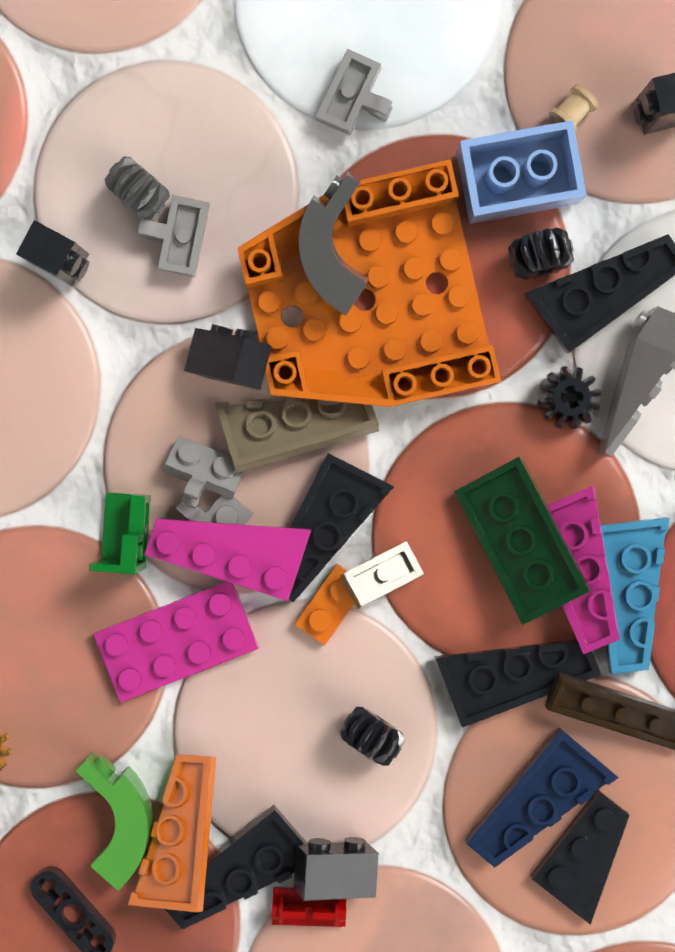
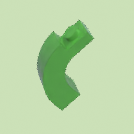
[76,752,153,891]

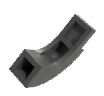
[299,172,368,315]

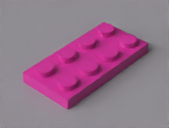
[94,581,259,703]

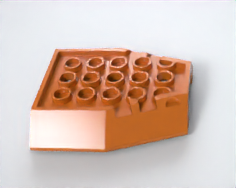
[237,159,501,407]

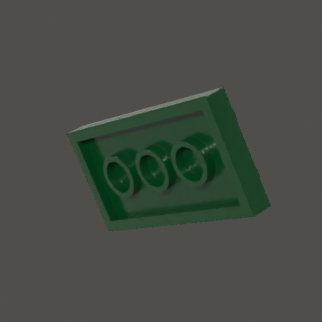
[454,456,592,625]

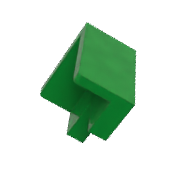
[89,492,151,574]

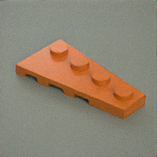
[128,754,216,912]

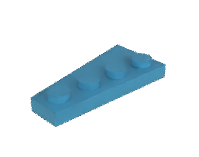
[601,517,669,674]

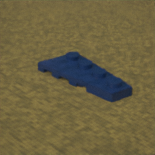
[465,727,619,868]

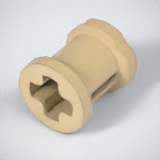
[549,84,599,132]

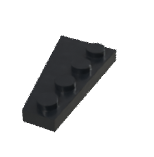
[524,234,675,354]
[289,453,394,602]
[435,639,601,728]
[164,805,308,930]

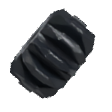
[508,227,574,280]
[537,366,601,429]
[340,707,405,766]

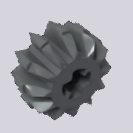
[104,156,170,220]

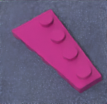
[547,486,620,654]
[145,518,312,601]

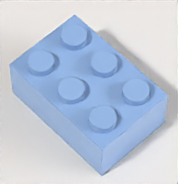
[456,120,587,224]

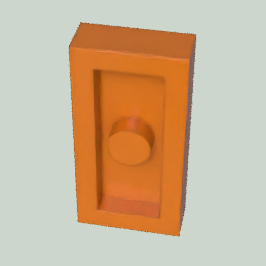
[295,563,354,646]

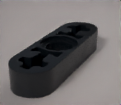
[31,866,116,952]

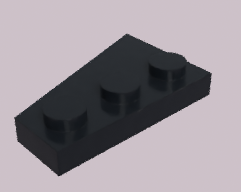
[530,790,630,925]

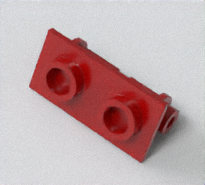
[271,887,347,927]

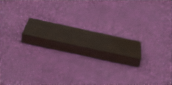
[544,672,675,750]

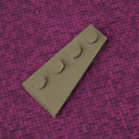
[215,398,379,473]

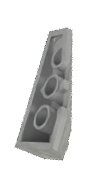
[598,306,675,457]

